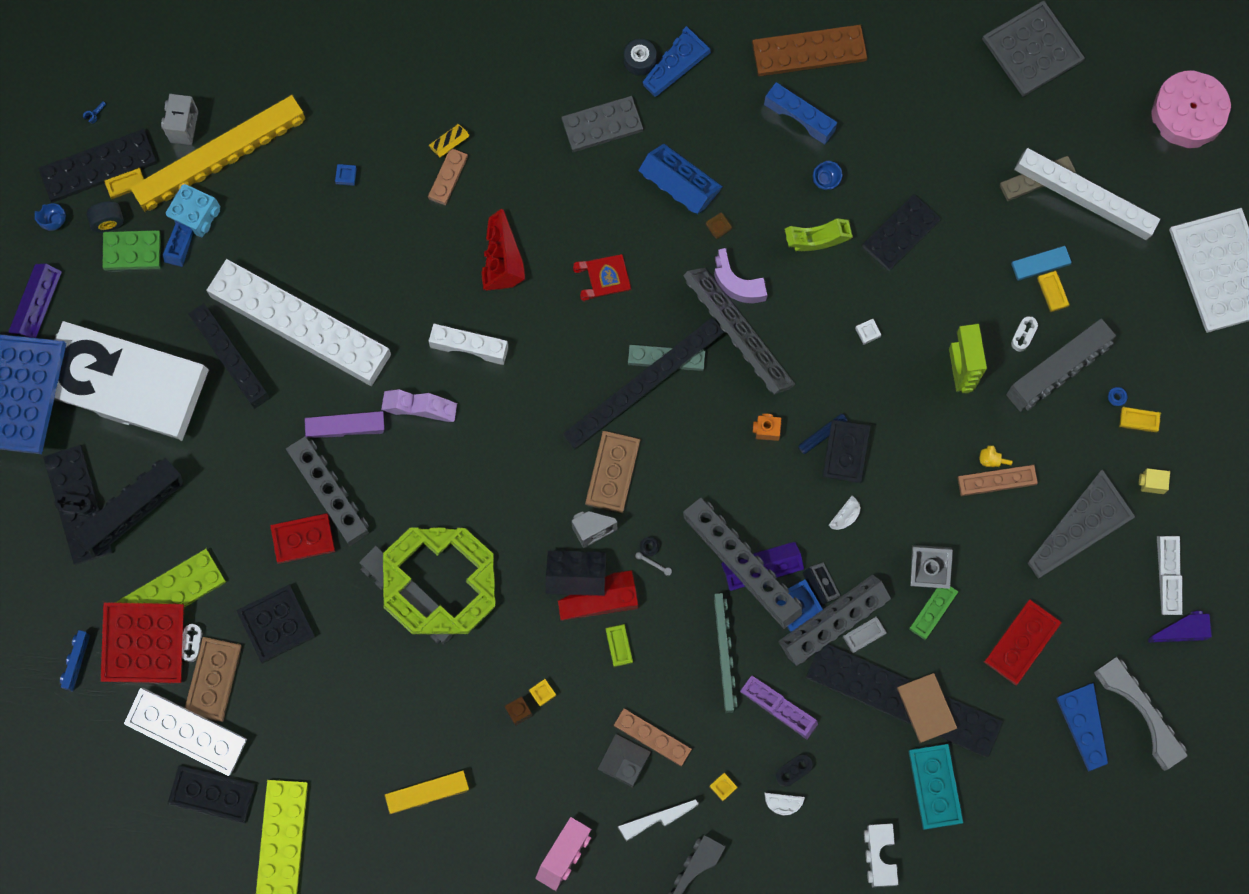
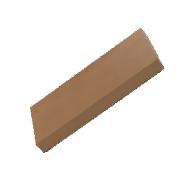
[585,431,640,513]
[185,637,242,722]

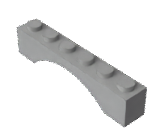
[1094,657,1188,771]

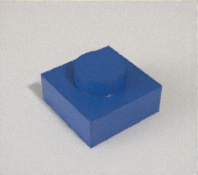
[335,164,357,186]

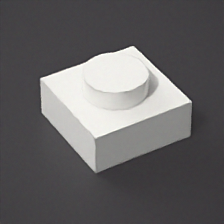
[855,319,881,345]

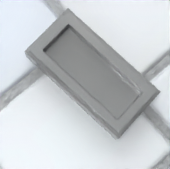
[843,617,886,653]

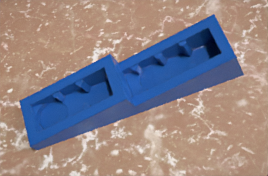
[163,221,194,267]

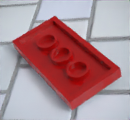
[984,599,1062,685]

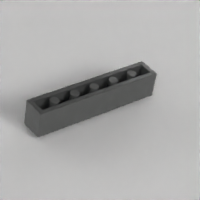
[359,546,455,645]

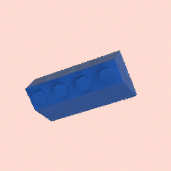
[638,144,723,214]

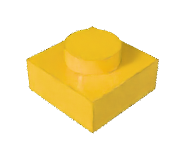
[529,679,556,707]
[709,773,738,802]

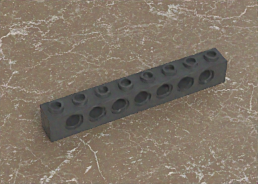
[683,498,802,629]

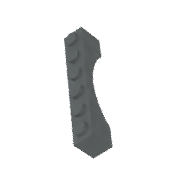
[668,835,725,894]

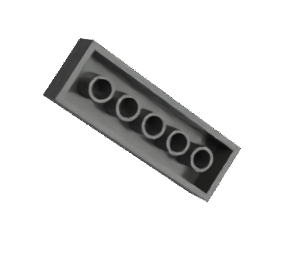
[1006,318,1116,412]

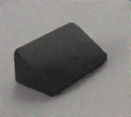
[803,562,841,606]

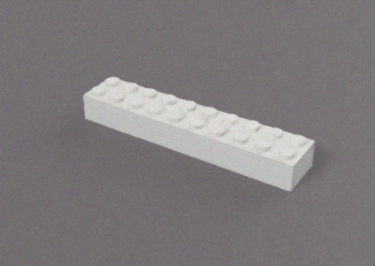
[207,259,391,386]

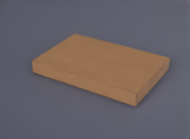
[897,673,957,743]

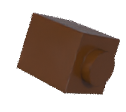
[505,696,532,726]

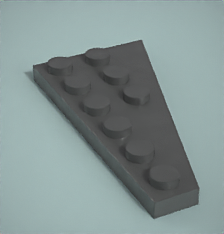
[1028,470,1135,579]

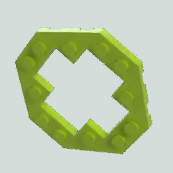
[383,528,495,634]

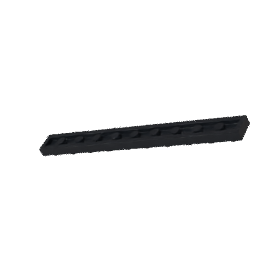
[563,317,724,450]

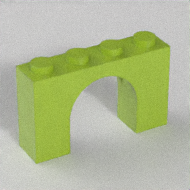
[949,324,987,393]

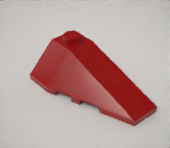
[482,209,525,290]
[558,570,638,621]

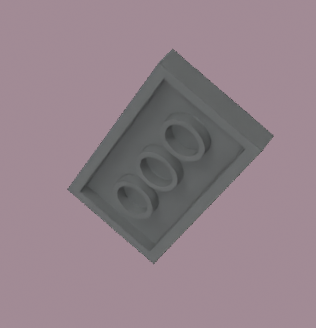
[561,96,643,152]

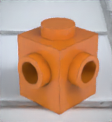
[753,414,781,441]

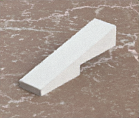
[1157,536,1182,615]
[618,800,698,842]

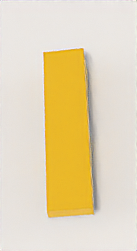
[385,771,469,814]

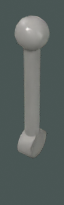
[635,552,672,576]

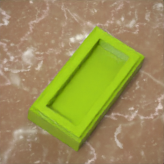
[605,624,633,667]

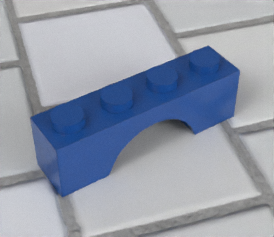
[764,82,837,145]

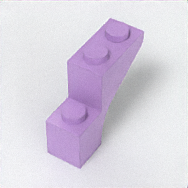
[381,389,457,422]

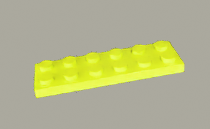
[256,780,308,894]

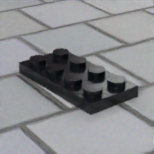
[862,194,941,271]

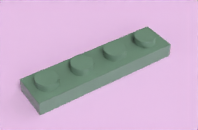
[628,345,705,371]

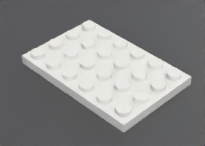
[1169,208,1249,333]

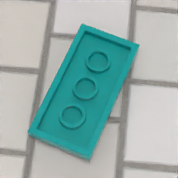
[908,744,963,830]

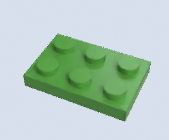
[103,230,161,270]

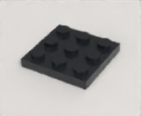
[236,584,315,663]

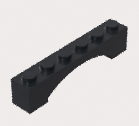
[188,303,270,409]

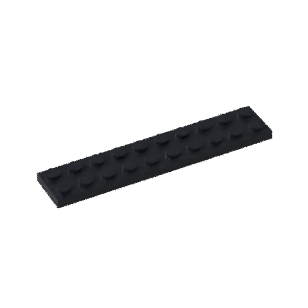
[806,644,1003,758]

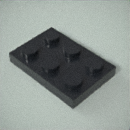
[822,420,870,483]

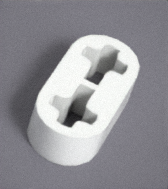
[1011,317,1038,352]
[182,624,202,662]

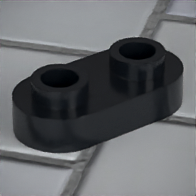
[776,755,812,787]

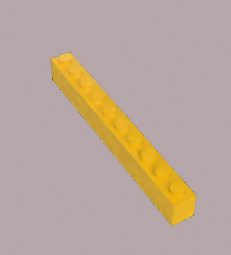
[130,95,306,212]

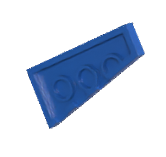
[643,26,711,97]
[1056,683,1108,772]

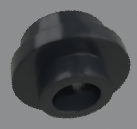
[640,537,659,556]

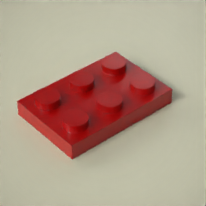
[270,513,335,564]

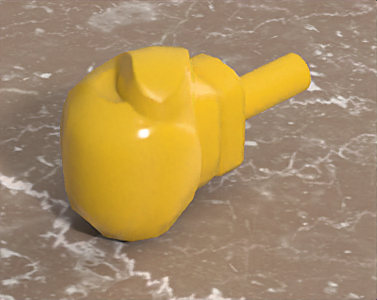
[979,446,1012,467]

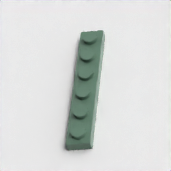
[714,593,737,713]

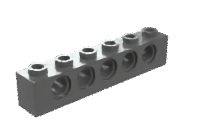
[286,436,369,546]
[778,575,891,666]

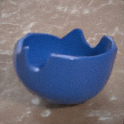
[812,161,843,190]
[35,203,66,231]

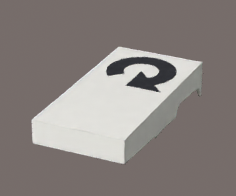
[54,321,209,441]

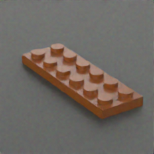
[752,25,867,76]

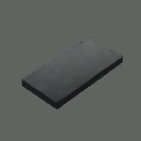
[168,765,256,823]

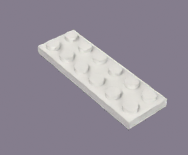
[124,688,247,776]

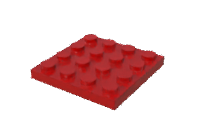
[101,602,184,683]

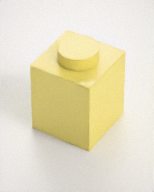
[1139,468,1170,494]

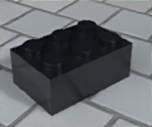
[546,550,606,596]

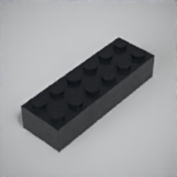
[73,458,183,559]

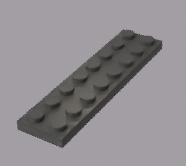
[683,268,796,394]

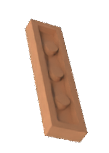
[957,465,1038,496]
[614,709,692,767]

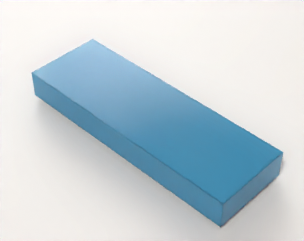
[1011,246,1072,281]

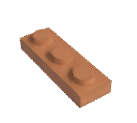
[428,149,468,205]

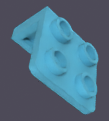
[166,184,221,238]

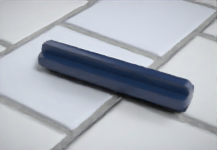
[799,414,848,454]

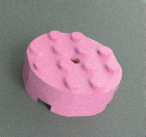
[1151,71,1231,148]

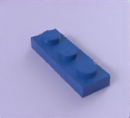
[60,630,90,692]

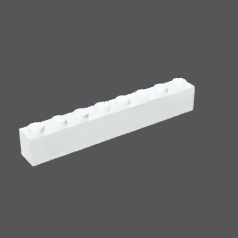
[1014,148,1160,240]

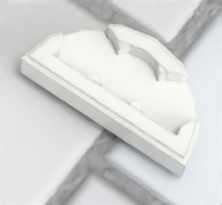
[829,496,860,530]
[765,793,805,816]

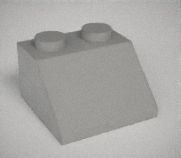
[572,511,617,548]
[910,545,953,589]

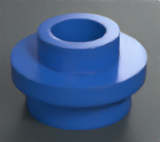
[1108,387,1127,406]

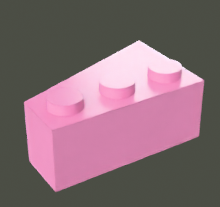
[536,817,591,891]

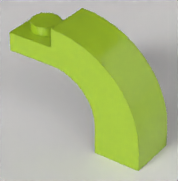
[785,219,853,251]

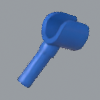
[83,102,106,124]

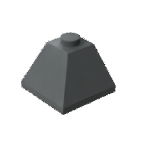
[598,734,651,788]

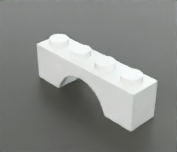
[429,324,508,365]

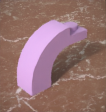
[714,248,767,303]

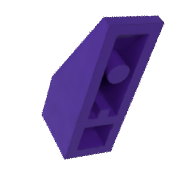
[1148,611,1212,643]

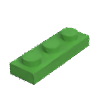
[909,586,958,640]

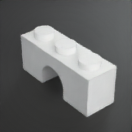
[864,824,898,887]

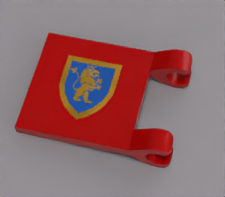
[573,254,631,301]

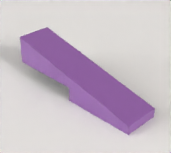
[305,411,384,438]
[740,676,818,739]

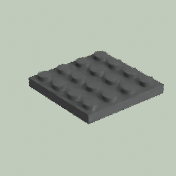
[982,1,1085,97]

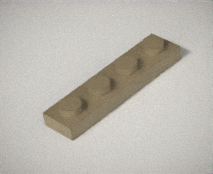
[1000,156,1076,201]

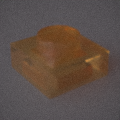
[706,213,732,239]

